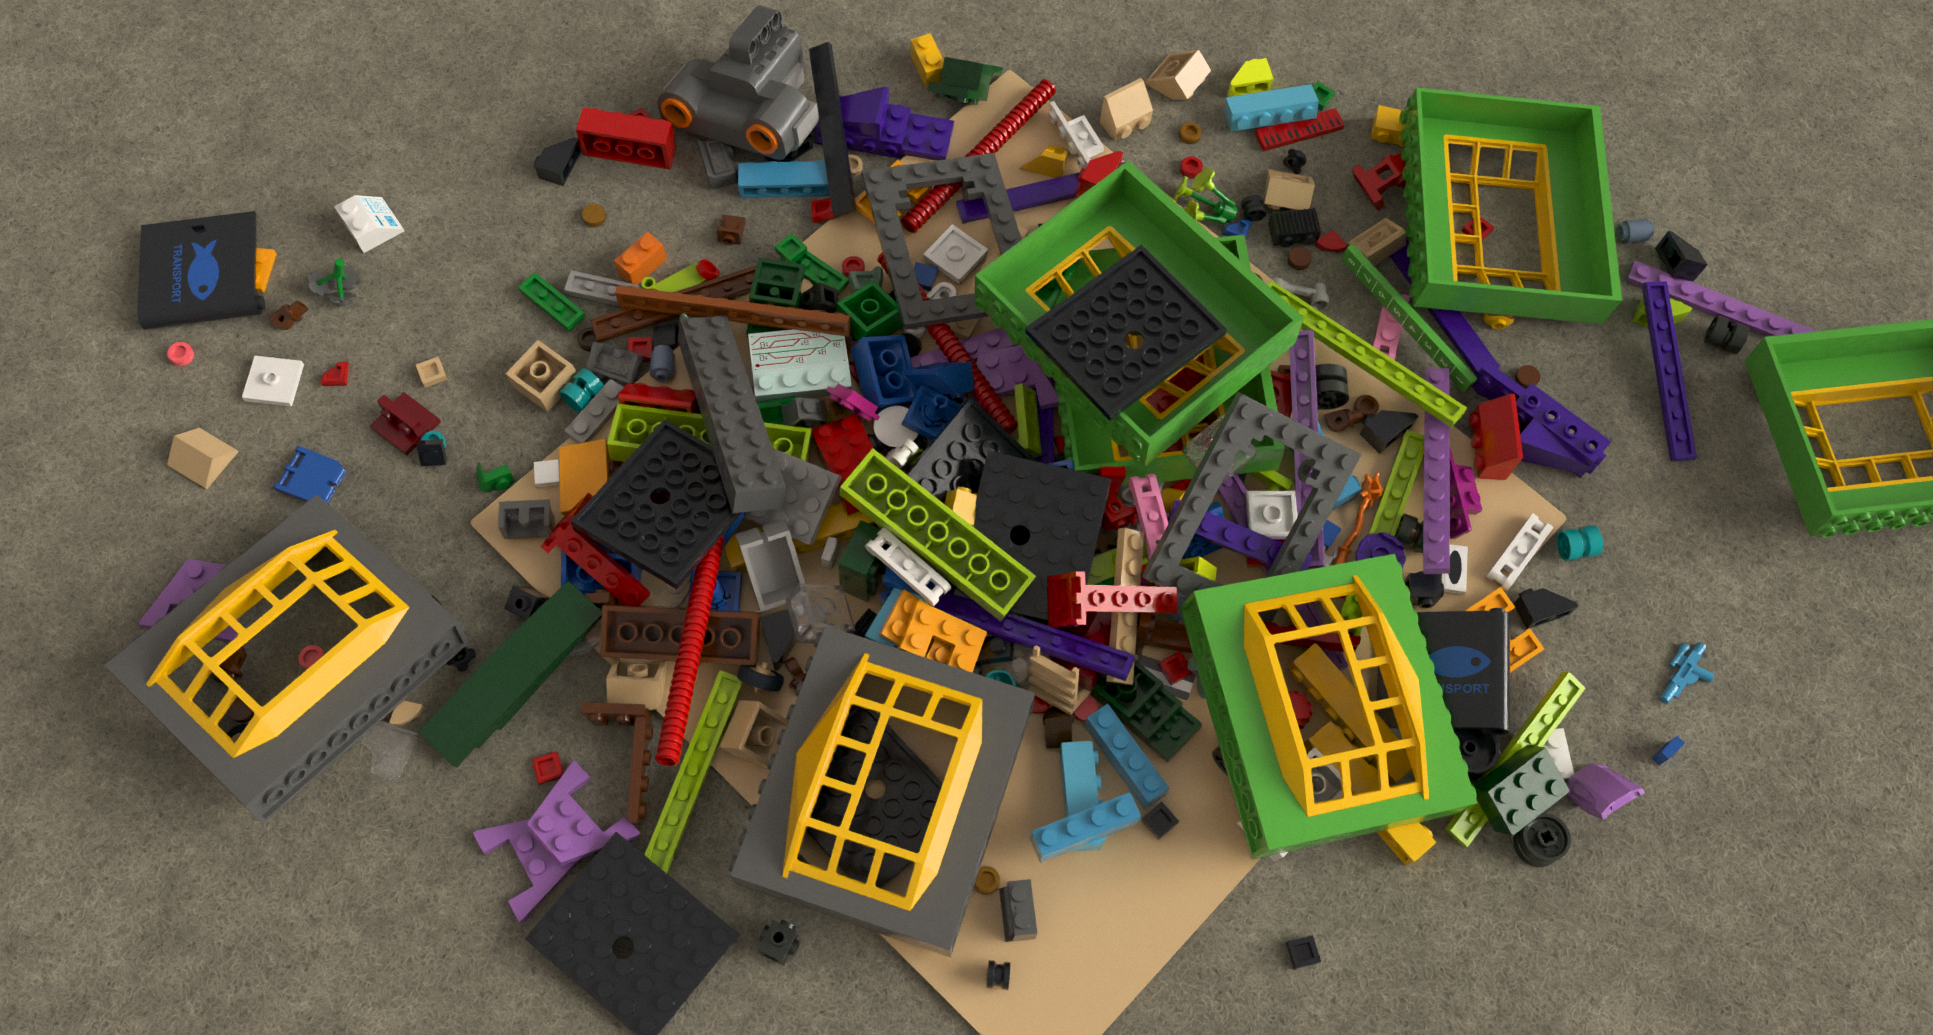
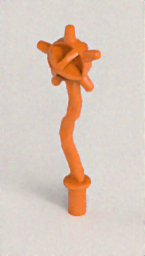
[1334,472,1383,565]

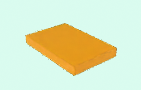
[559,439,610,516]

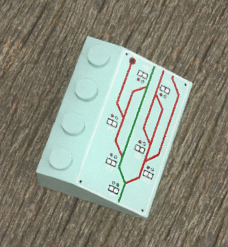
[748,330,851,402]

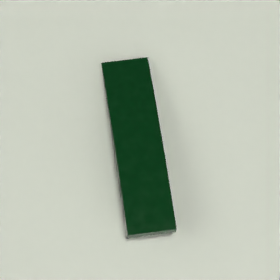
[419,581,602,767]
[1023,615,1202,762]

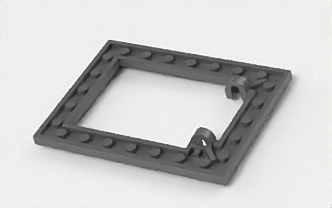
[862,153,1022,330]
[1142,392,1361,623]

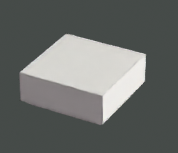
[534,460,560,488]
[821,536,838,570]

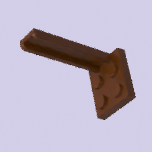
[1135,581,1193,656]
[581,702,653,825]

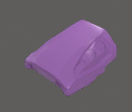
[1566,763,1645,820]

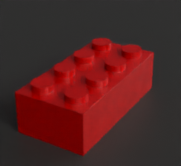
[576,107,677,170]
[811,414,874,516]

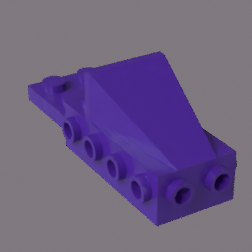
[811,87,954,161]
[1472,361,1611,478]

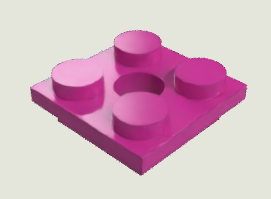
[826,384,880,422]

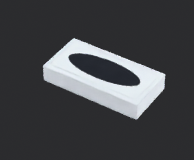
[1440,544,1468,595]

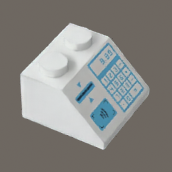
[334,195,404,253]

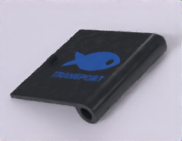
[137,211,265,330]
[1376,608,1510,736]

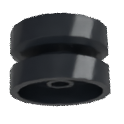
[1453,729,1500,782]

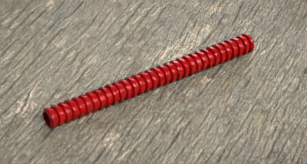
[901,79,1056,234]
[877,252,1018,434]
[655,536,725,766]

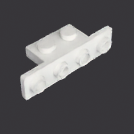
[1048,101,1104,169]

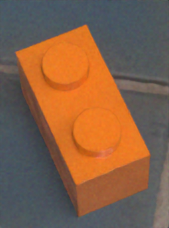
[614,232,667,285]

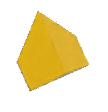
[1019,145,1070,178]

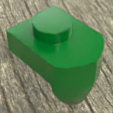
[476,462,515,492]

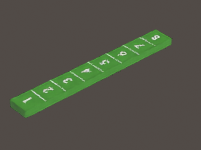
[1341,244,1477,393]

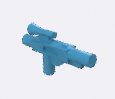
[1659,642,1714,704]

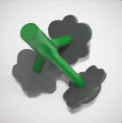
[306,259,359,306]

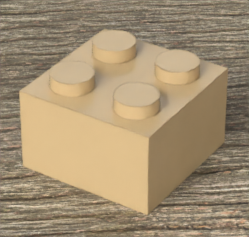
[506,340,577,412]

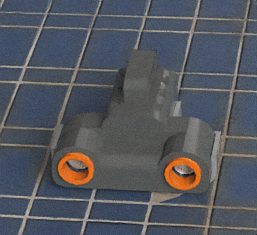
[658,5,819,160]

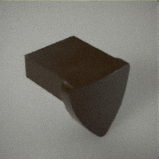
[1043,706,1074,748]

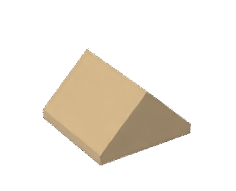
[1348,218,1406,266]
[167,428,238,490]

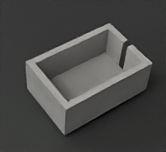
[735,518,809,612]

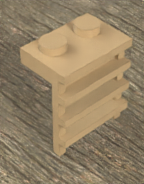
[1028,645,1091,715]

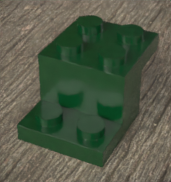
[928,57,1003,104]
[746,257,805,337]

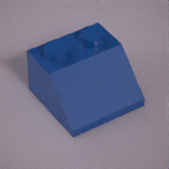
[903,362,975,398]

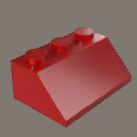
[1075,151,1124,200]
[618,383,700,414]
[1469,394,1523,480]

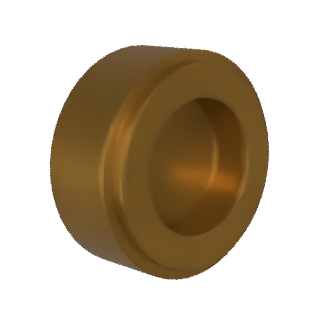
[1179,122,1202,144]
[582,204,606,227]
[974,866,1000,895]

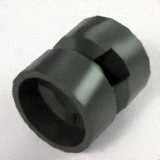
[1704,315,1750,355]
[1395,513,1424,553]

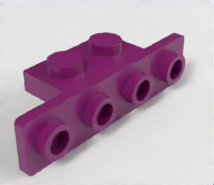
[1450,447,1483,539]

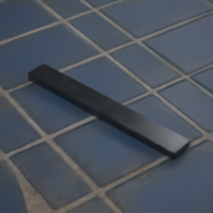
[809,42,857,217]

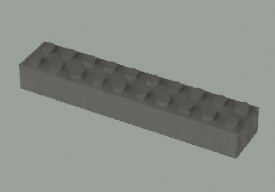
[678,316,786,513]

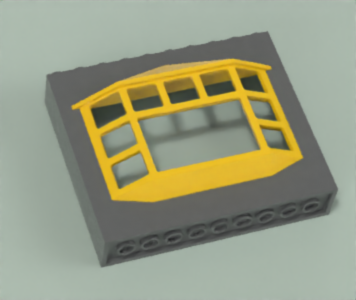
[104,494,469,825]
[729,626,1035,958]

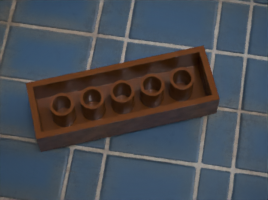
[600,604,761,665]

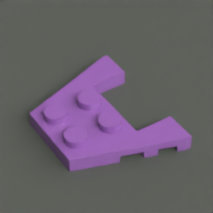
[972,345,1059,409]
[139,559,239,642]
[526,761,640,867]
[473,819,581,923]

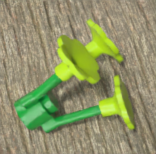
[1173,167,1237,225]

